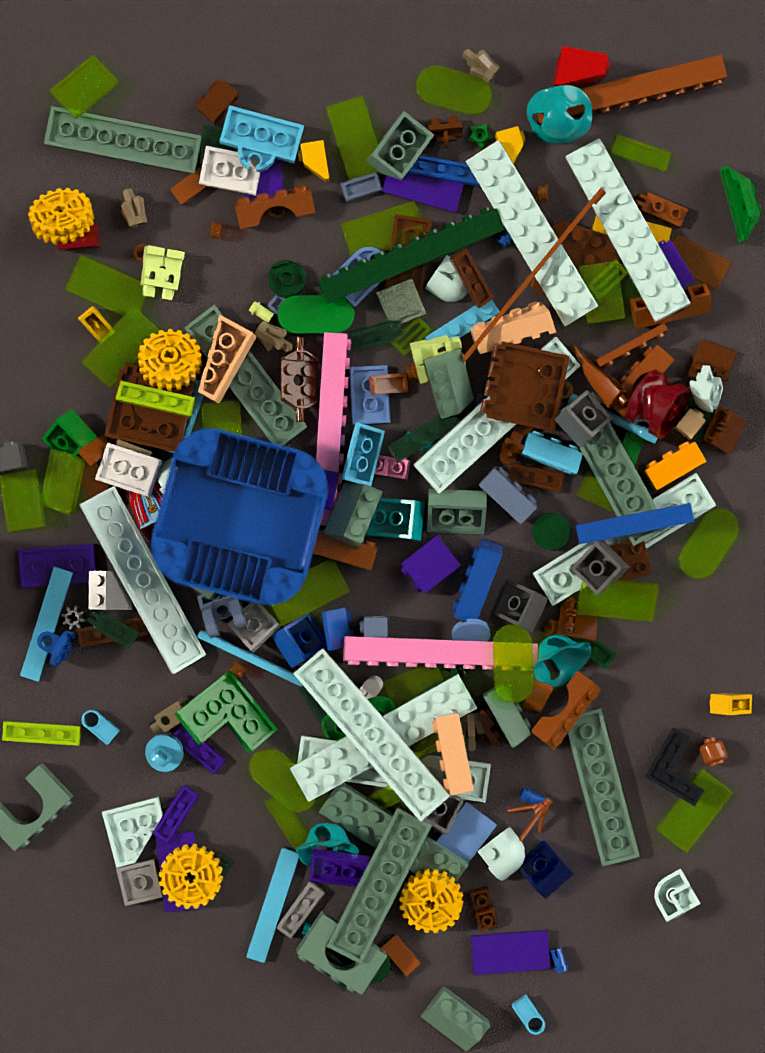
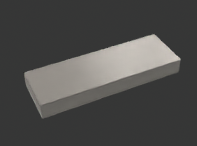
[276,881,325,939]

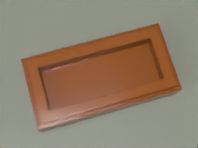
[170,167,208,206]
[369,373,409,395]
[78,434,111,466]
[522,680,553,713]
[381,934,421,976]

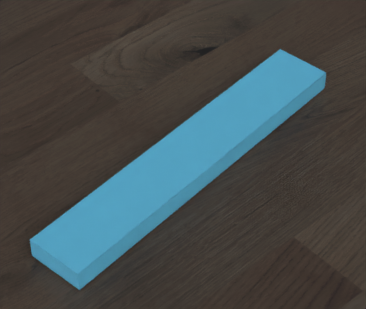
[20,567,73,681]
[197,630,302,687]
[246,847,299,963]

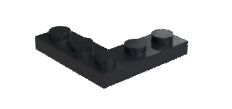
[644,727,704,807]

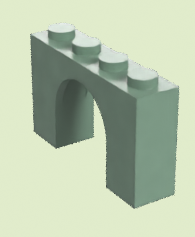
[0,763,73,851]
[296,911,387,995]

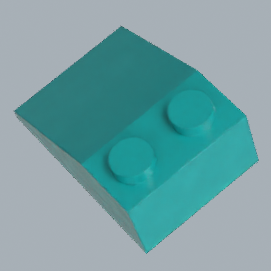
[365,498,425,541]

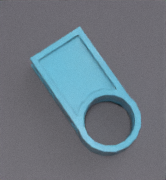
[81,709,120,745]
[511,994,545,1035]

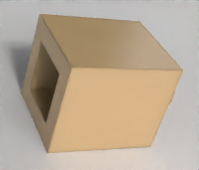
[674,408,706,440]

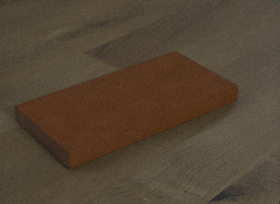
[384,214,433,296]

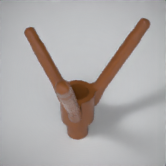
[507,797,553,841]

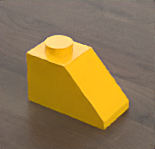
[495,126,526,164]
[298,140,330,182]
[710,693,752,715]

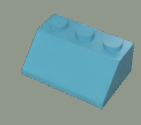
[342,422,385,487]
[520,431,583,475]

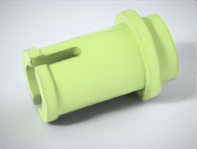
[249,301,274,322]

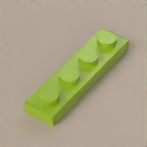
[115,381,196,418]
[2,721,81,746]

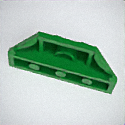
[719,166,761,244]

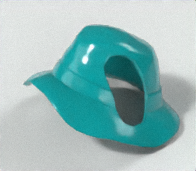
[527,85,592,144]
[533,634,591,687]
[296,823,359,867]

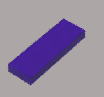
[173,725,227,775]
[152,785,200,844]

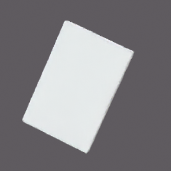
[199,146,260,196]
[95,443,162,497]

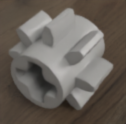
[61,606,86,630]

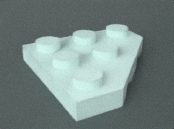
[102,797,163,868]

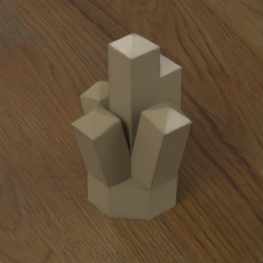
[463,49,500,83]
[120,188,147,229]
[255,321,293,352]
[460,711,485,752]

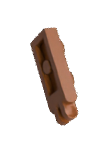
[635,192,688,228]

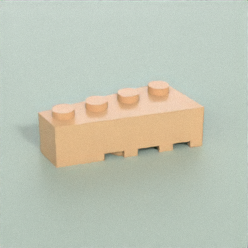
[470,301,556,354]
[198,315,257,404]
[432,712,474,795]

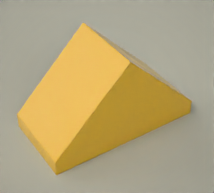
[78,306,115,344]

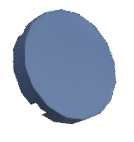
[452,618,491,642]

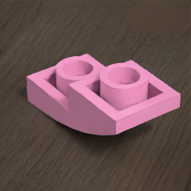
[374,455,411,480]

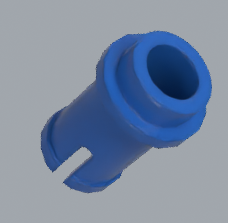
[497,229,512,248]
[519,788,545,804]
[550,947,569,973]

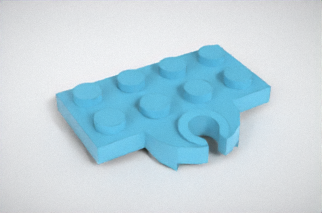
[219,105,304,172]

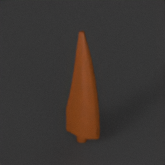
[571,343,629,409]

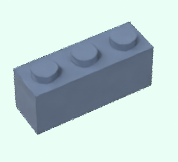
[479,466,537,524]

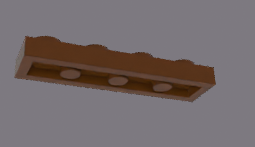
[77,617,150,648]

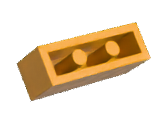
[643,441,706,491]

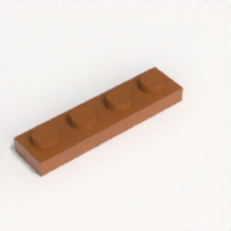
[594,323,668,368]

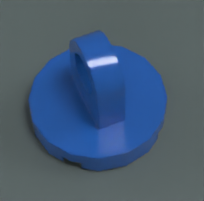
[37,630,75,667]

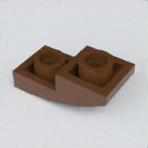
[479,707,501,748]
[469,886,498,931]

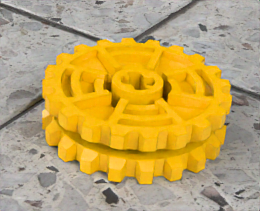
[28,188,94,244]
[138,329,202,391]
[159,844,223,909]
[399,868,463,933]

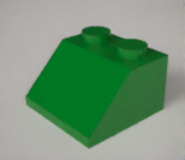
[42,409,97,467]

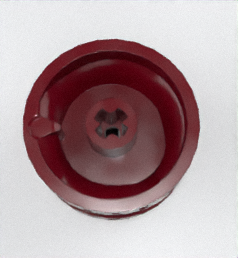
[625,369,691,439]

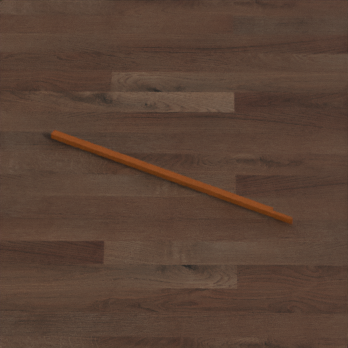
[462,188,606,361]

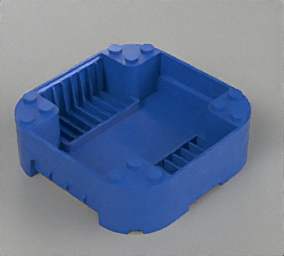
[151,429,328,605]

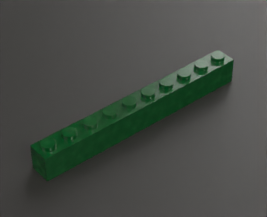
[317,206,505,304]

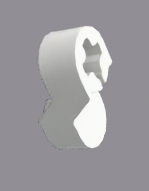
[359,675,383,699]

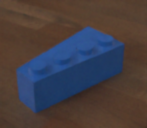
[452,538,503,621]

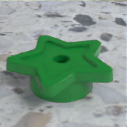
[468,124,493,148]

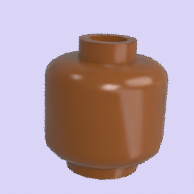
[700,737,728,767]

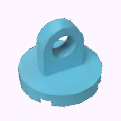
[145,734,184,772]

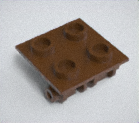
[688,339,737,388]
[703,405,747,455]
[609,540,653,584]
[558,597,599,641]

